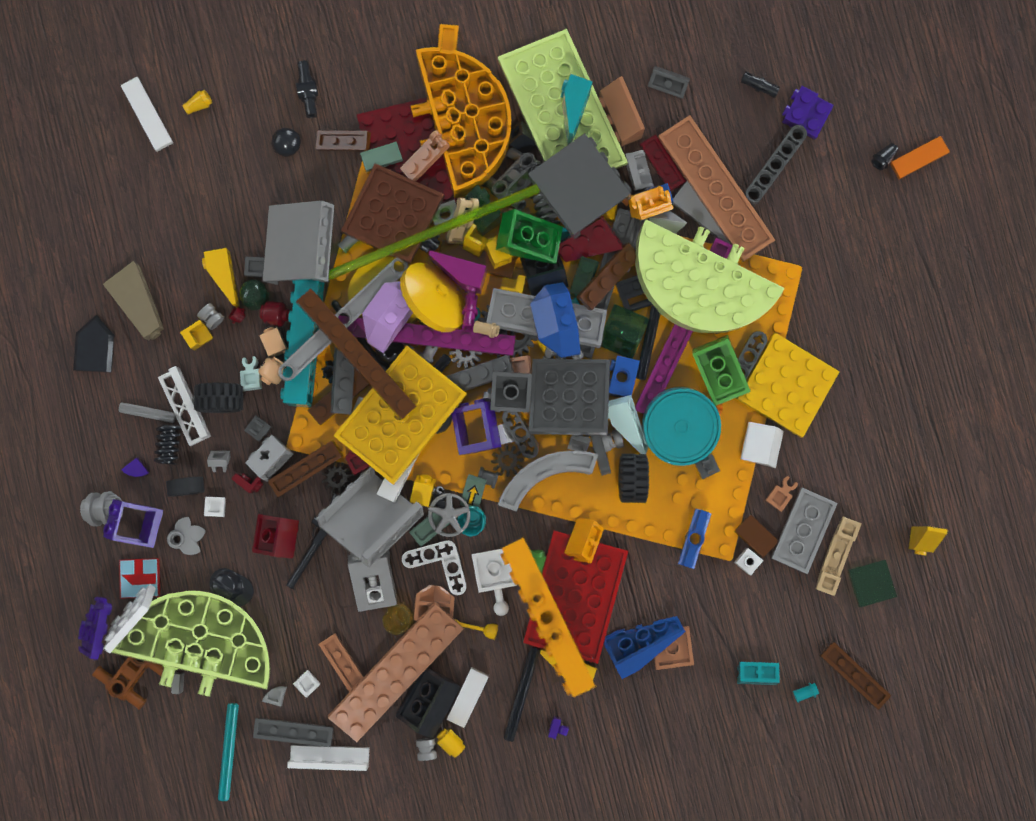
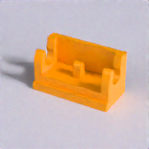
[629,186,673,220]
[564,518,604,563]

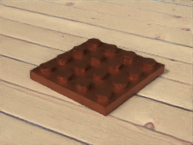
[341,163,444,264]

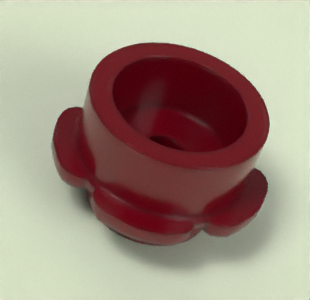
[228,306,246,324]

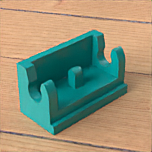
[737,662,780,685]

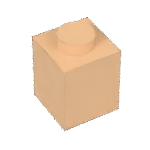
[259,327,288,358]

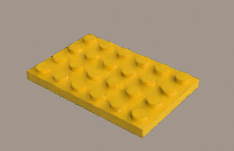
[334,346,467,485]

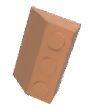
[599,76,645,147]

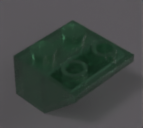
[464,185,501,236]
[601,304,649,359]

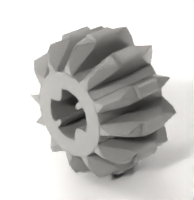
[449,349,482,369]

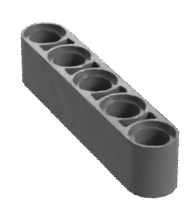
[744,125,807,206]

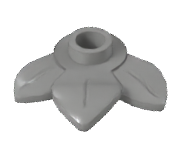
[167,517,205,555]

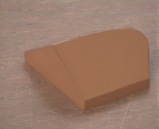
[413,585,455,620]

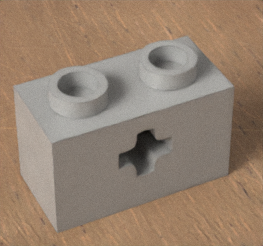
[245,435,293,482]

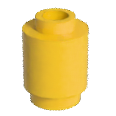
[436,728,465,758]

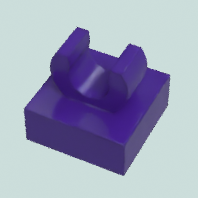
[548,716,569,739]

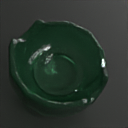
[239,279,269,311]

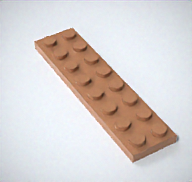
[658,115,775,262]
[328,602,464,742]

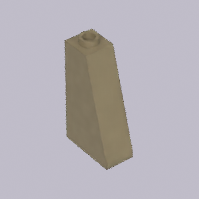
[103,261,164,340]

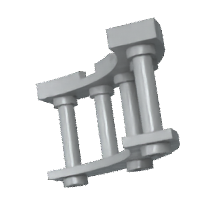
[498,451,598,512]

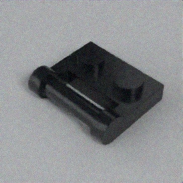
[615,276,653,316]

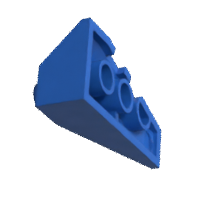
[604,616,686,679]

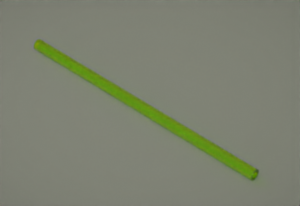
[328,184,540,281]

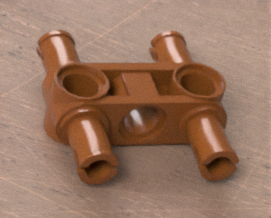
[92,657,164,710]

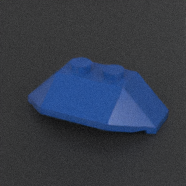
[530,282,581,358]

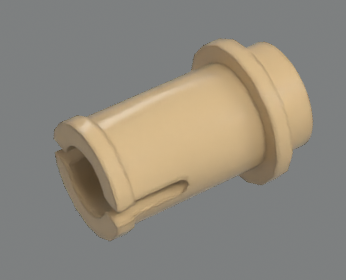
[473,321,500,338]

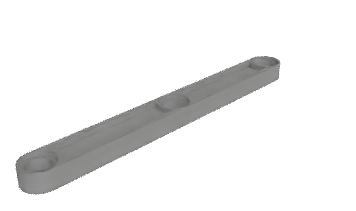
[278,258,408,381]

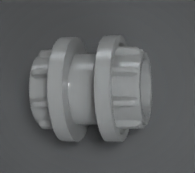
[80,491,123,527]

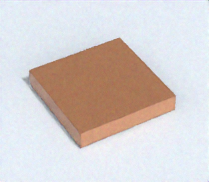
[654,626,694,670]

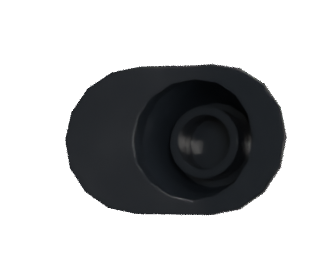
[210,568,254,606]

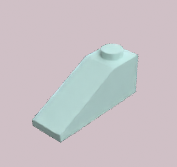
[608,395,648,454]

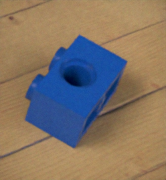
[609,355,640,398]

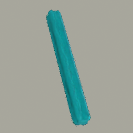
[218,703,239,801]

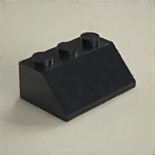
[396,667,461,739]

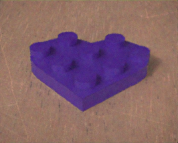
[78,597,112,660]

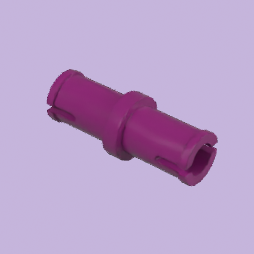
[462,293,478,332]

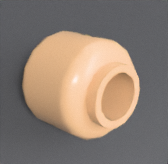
[258,356,285,386]

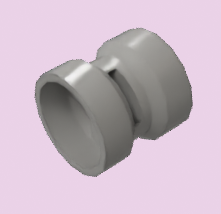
[197,303,224,330]
[601,430,624,452]
[416,738,437,761]

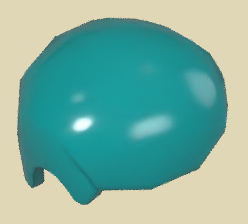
[457,505,486,537]

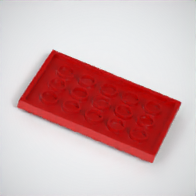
[523,530,628,664]

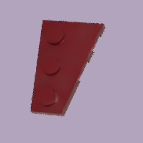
[558,215,624,262]

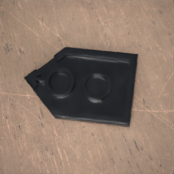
[73,315,115,373]

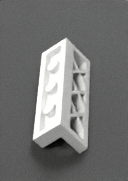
[158,366,211,446]
[287,745,370,771]

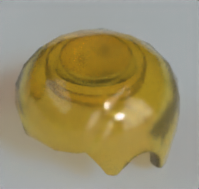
[382,603,413,635]

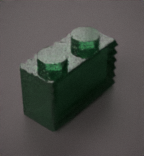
[569,256,599,299]

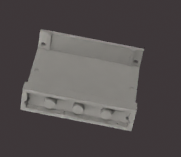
[263,200,334,285]
[317,467,424,568]

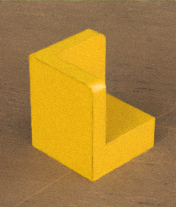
[463,223,489,257]
[500,275,526,294]
[180,320,213,351]

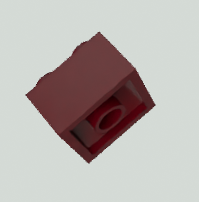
[252,514,299,559]

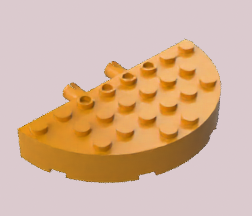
[410,47,511,198]
[500,538,596,697]

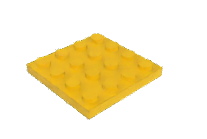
[736,333,839,438]

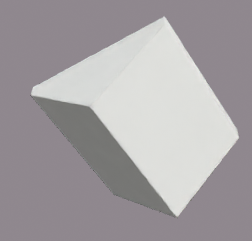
[740,422,784,468]

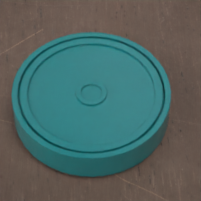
[642,387,721,466]

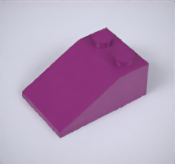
[429,251,487,295]

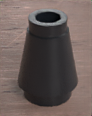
[871,143,899,170]

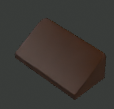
[734,515,778,558]

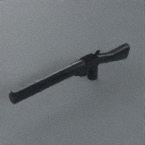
[286,494,338,590]

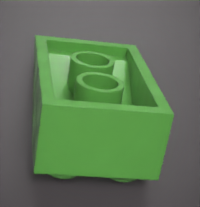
[692,335,751,406]

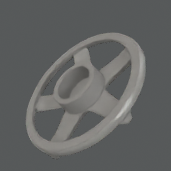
[428,493,470,537]

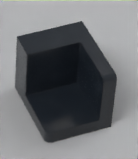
[509,121,536,154]

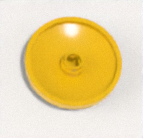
[400,263,465,332]

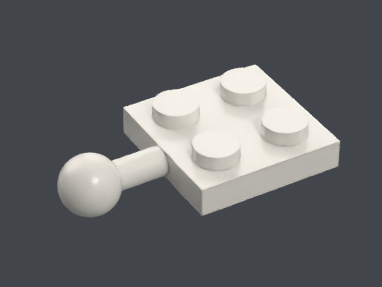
[472,549,517,616]

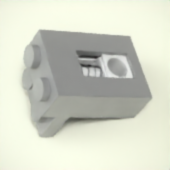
[348,550,397,612]

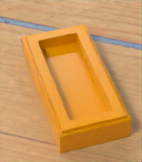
[438,24,459,61]

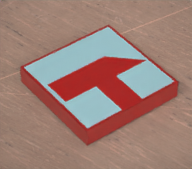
[119,558,160,599]

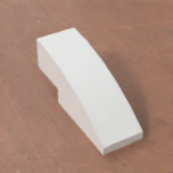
[447,667,489,728]

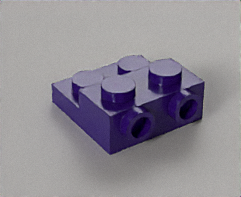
[782,86,834,139]

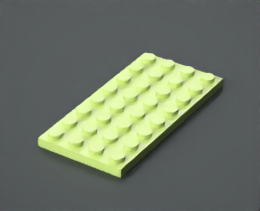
[498,29,628,169]

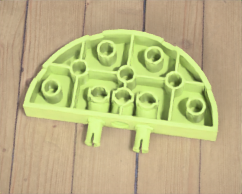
[635,220,785,334]
[112,591,270,697]

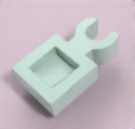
[240,356,262,391]

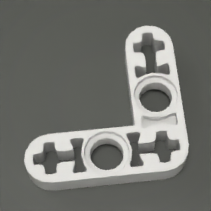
[402,540,467,595]

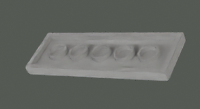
[486,288,607,348]

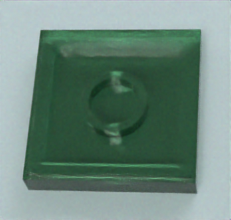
[848,559,897,608]

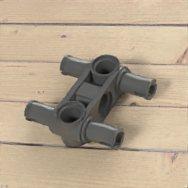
[483,147,542,211]

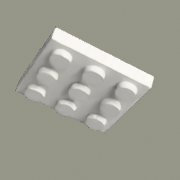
[104,584,156,653]

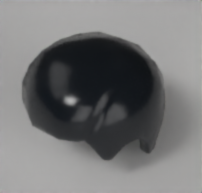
[271,128,301,157]
[374,342,404,364]

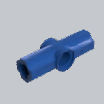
[678,508,712,569]

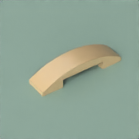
[816,517,862,596]

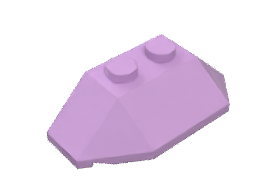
[362,281,413,354]

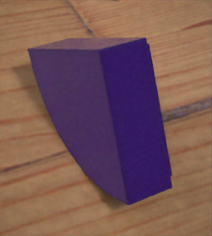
[121,458,150,477]

